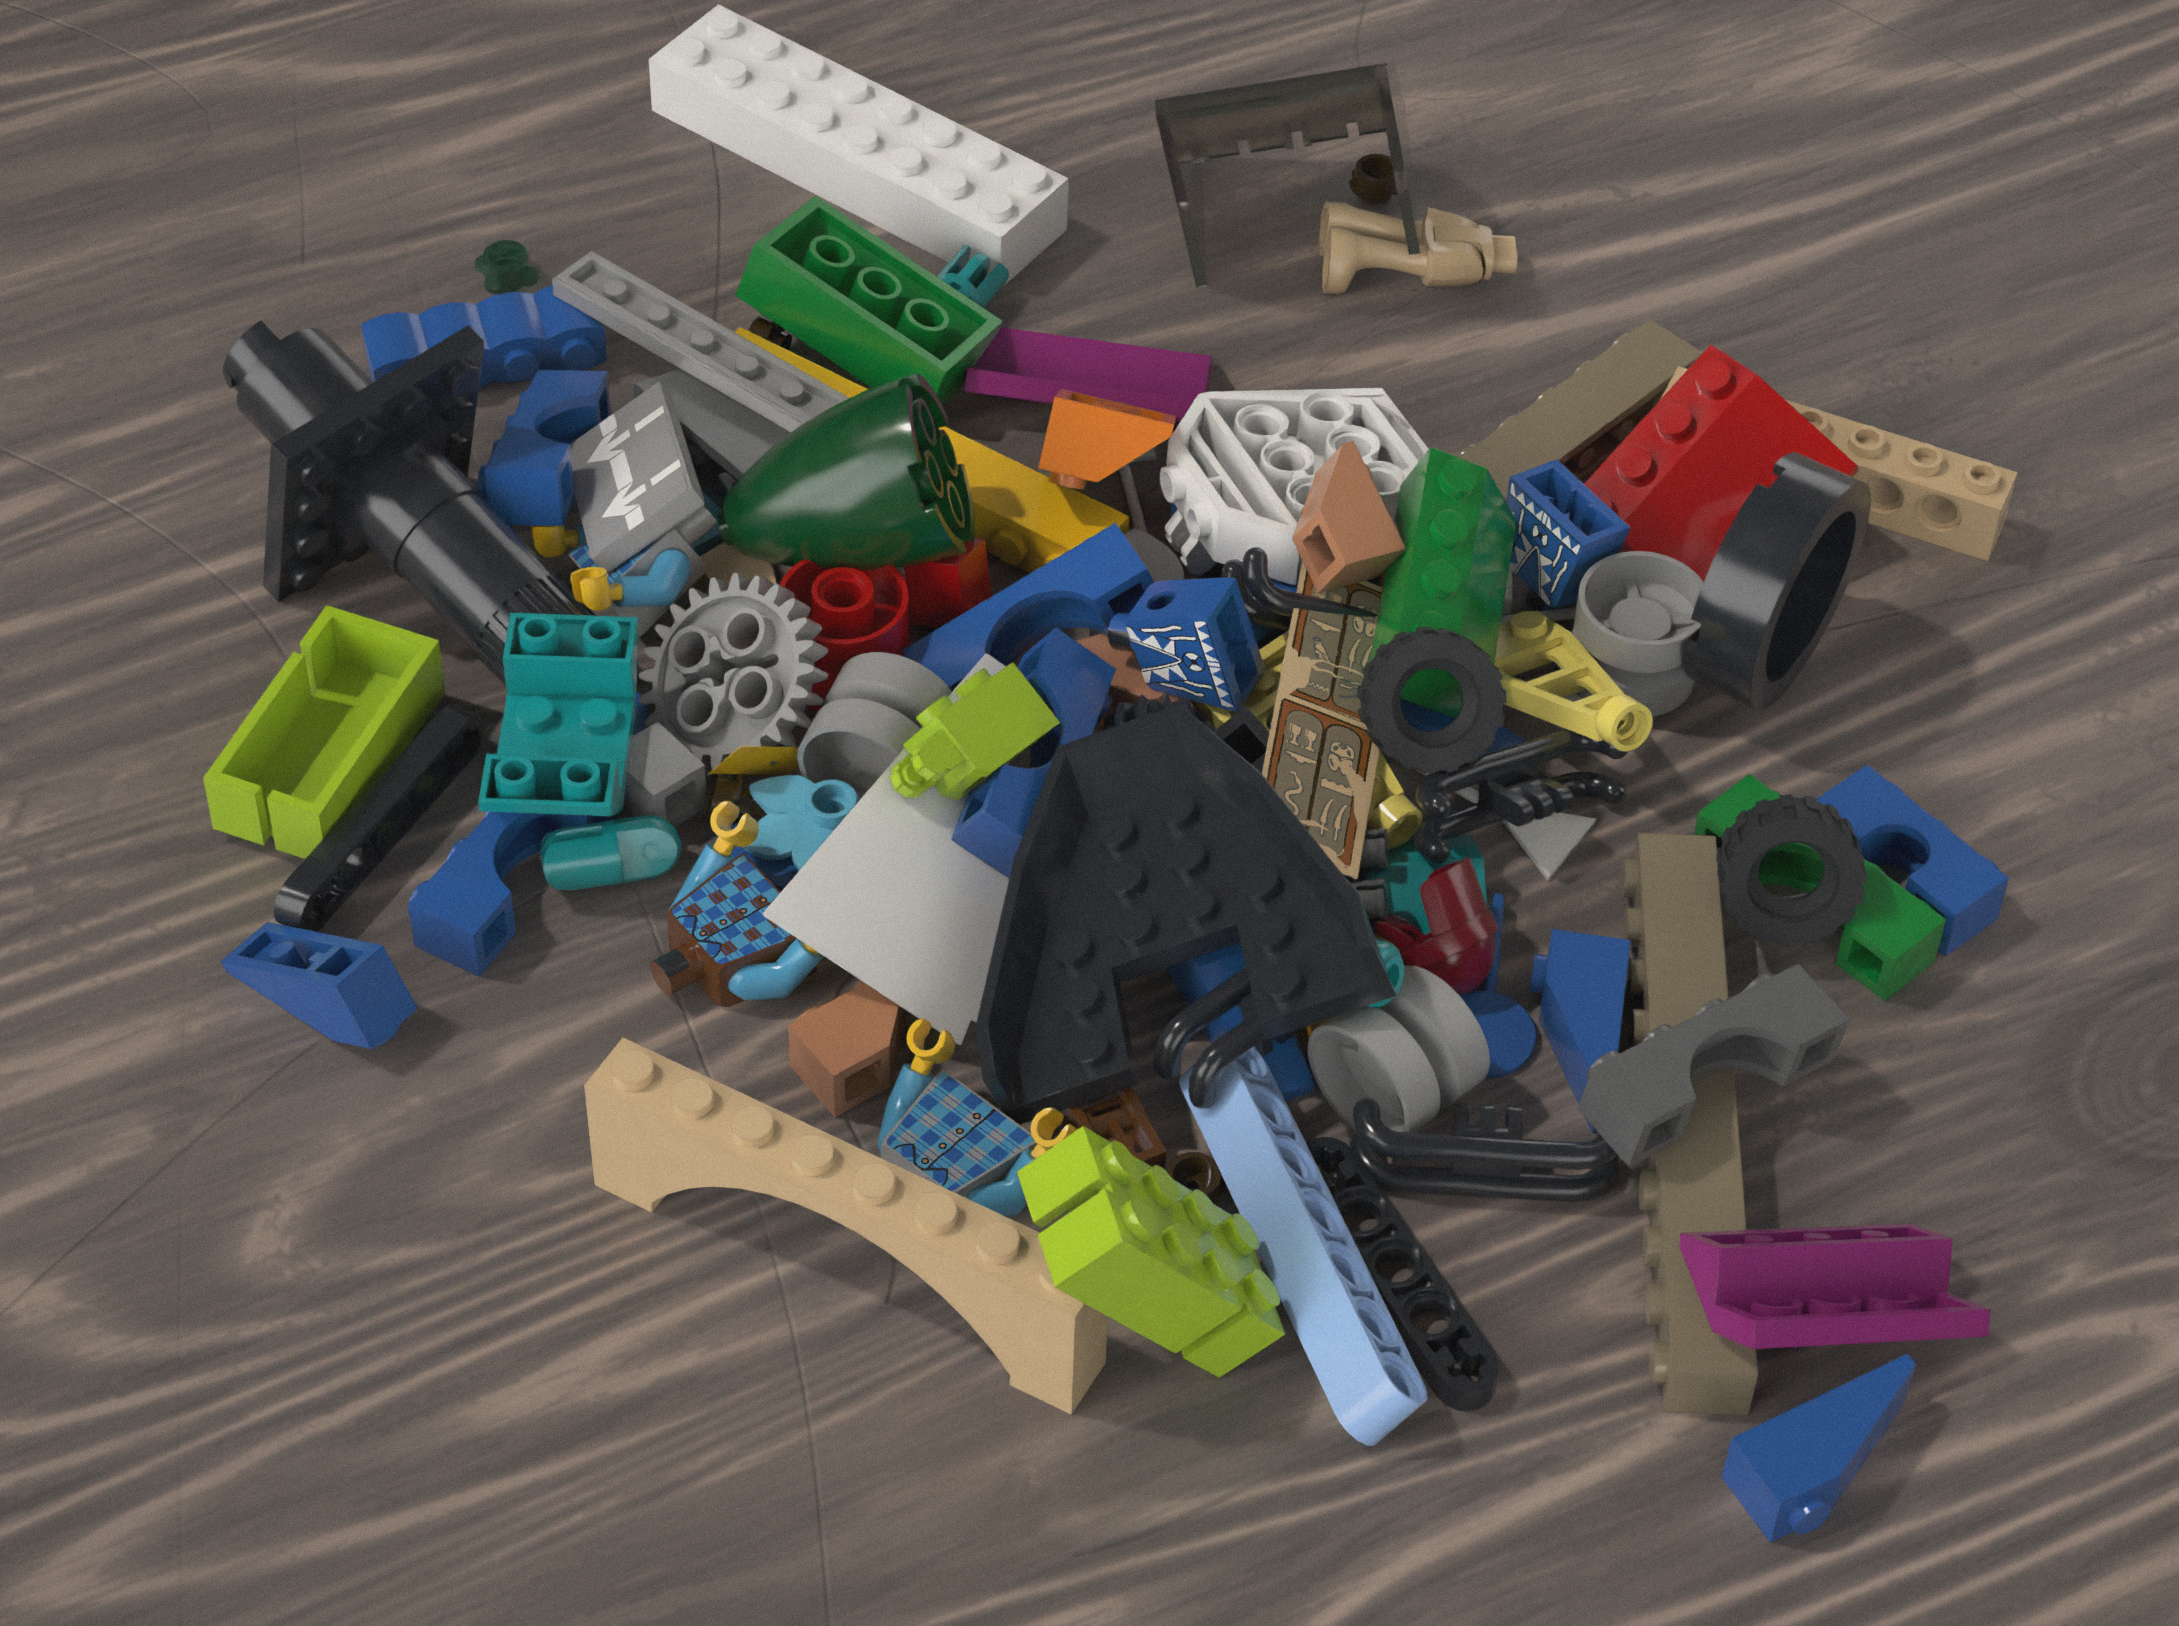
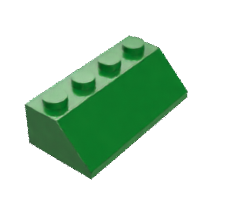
[735,196,1003,406]
[1370,447,1517,718]

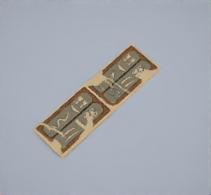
[1262,561,1383,879]

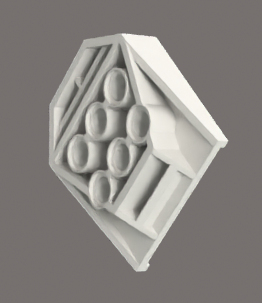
[1160,388,1429,586]

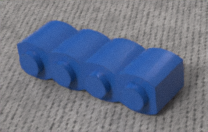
[361,285,607,388]

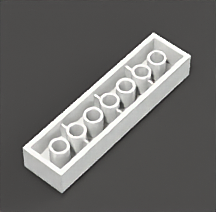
[649,4,1069,286]

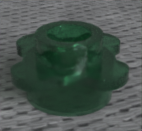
[475,240,539,294]

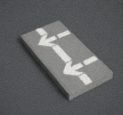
[570,381,705,573]

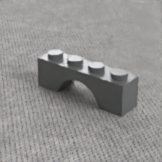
[1578,964,1851,1167]

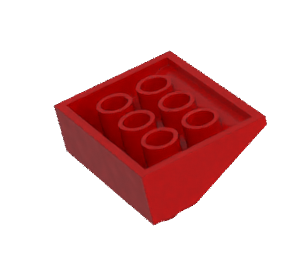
[1584,344,1858,582]

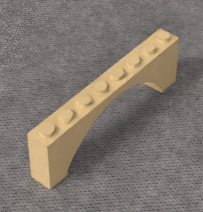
[584,1037,1108,1415]

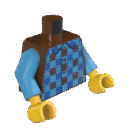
[650,801,823,1007]

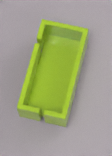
[203,605,446,859]
[1017,1126,1285,1378]

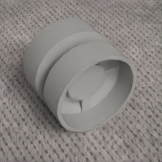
[1572,551,1704,717]
[797,652,952,799]
[1308,965,1490,1133]

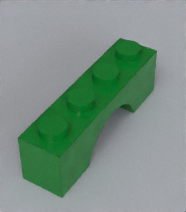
[1694,774,1946,1001]

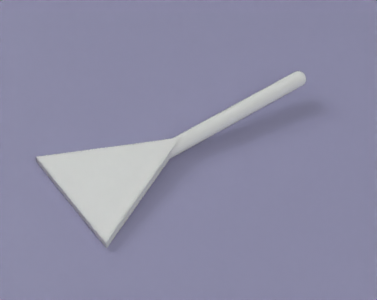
[1413,768,1596,881]

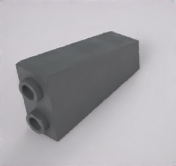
[633,368,791,509]

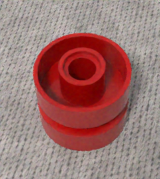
[780,559,909,712]

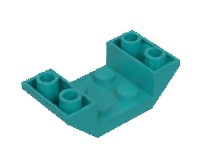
[478,613,638,816]

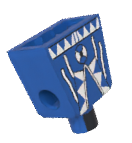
[1506,459,1630,611]
[1108,577,1266,711]

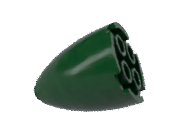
[717,373,975,571]

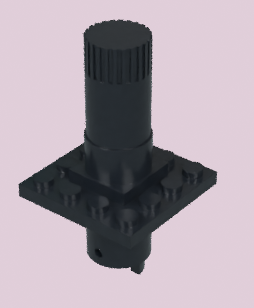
[223,320,596,684]

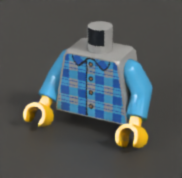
[530,506,718,638]
[877,1018,1078,1217]

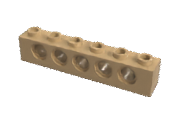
[1661,366,2018,561]

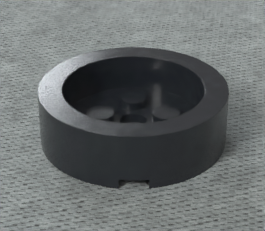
[1684,452,1871,711]

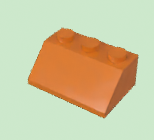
[1038,389,1176,490]

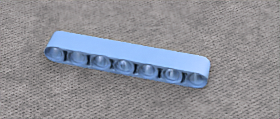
[1179,1047,1427,1446]

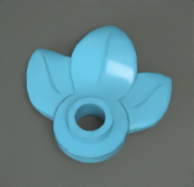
[742,775,860,870]

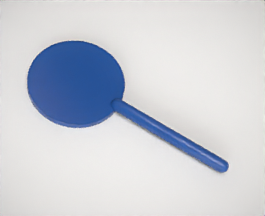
[1460,893,1536,1078]

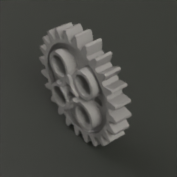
[639,573,829,779]

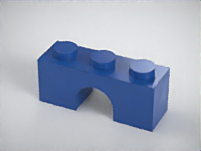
[1817,764,2009,956]

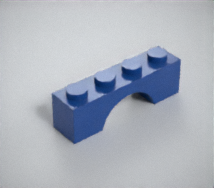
[478,370,611,526]
[902,523,1154,692]
[951,628,1116,878]
[408,802,625,977]

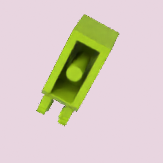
[889,662,1060,800]

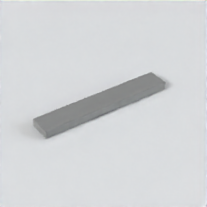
[552,251,849,432]

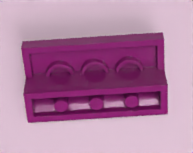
[964,327,1215,422]
[1679,1224,1991,1349]

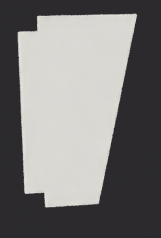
[763,653,1031,1045]

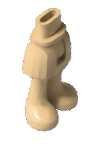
[1319,201,1517,294]

